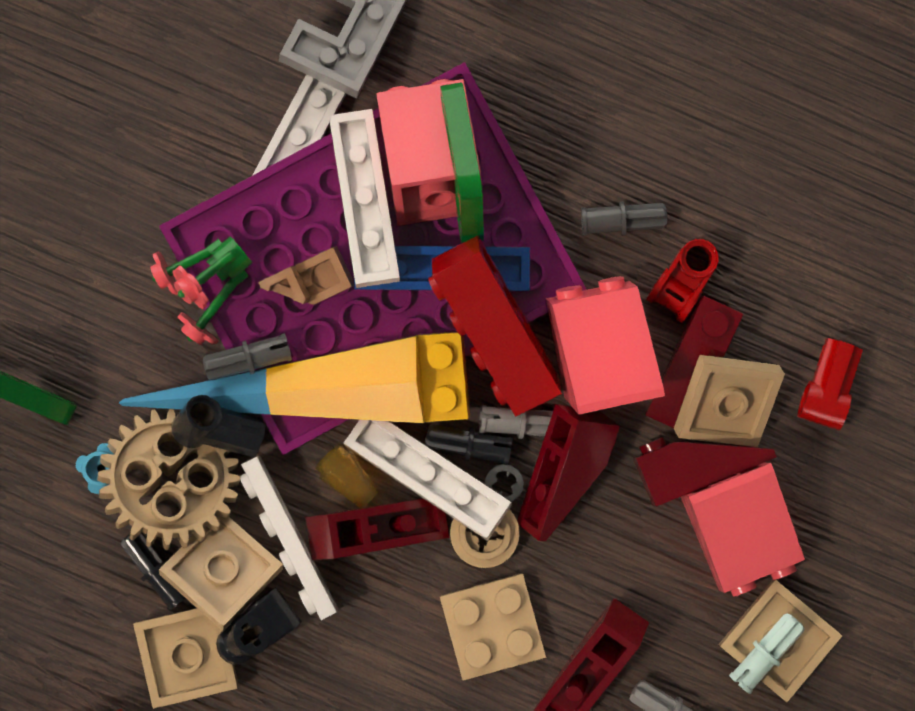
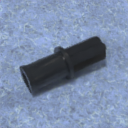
[425,424,513,465]
[121,532,186,611]

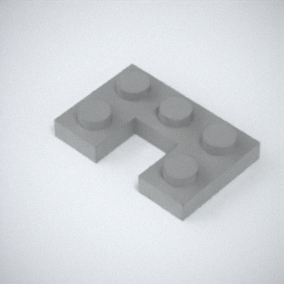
[279,0,407,98]

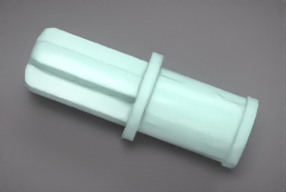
[729,613,805,694]

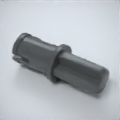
[581,201,667,236]
[203,333,292,380]

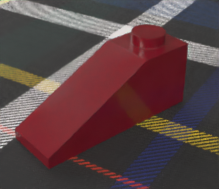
[645,296,743,429]
[517,404,620,542]
[633,437,777,507]
[305,498,449,560]
[534,598,649,711]

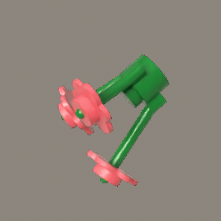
[150,236,252,345]

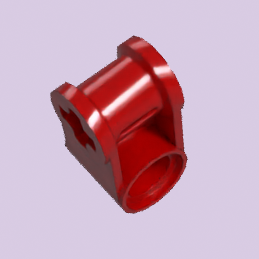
[645,239,719,323]

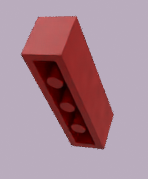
[428,235,562,417]

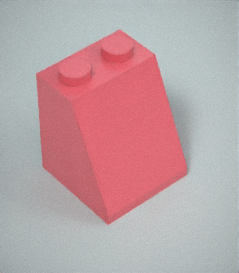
[376,79,481,226]
[546,276,665,414]
[681,463,805,597]

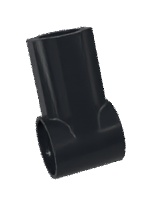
[171,395,266,457]

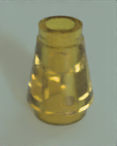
[315,444,378,508]

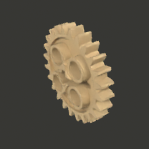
[97,409,240,550]

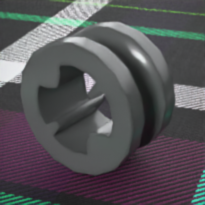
[485,464,524,502]

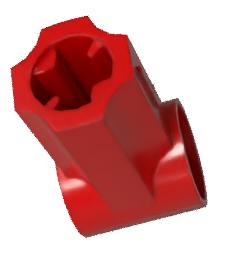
[797,338,863,431]

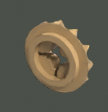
[450,509,519,568]

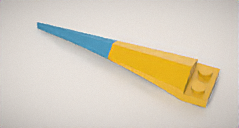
[119,332,470,423]

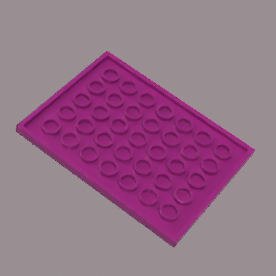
[159,62,587,455]

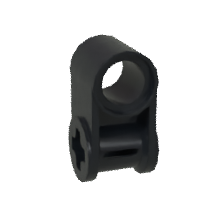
[216,587,302,665]

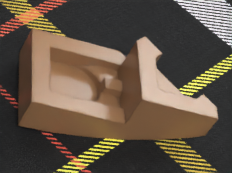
[258,246,354,305]

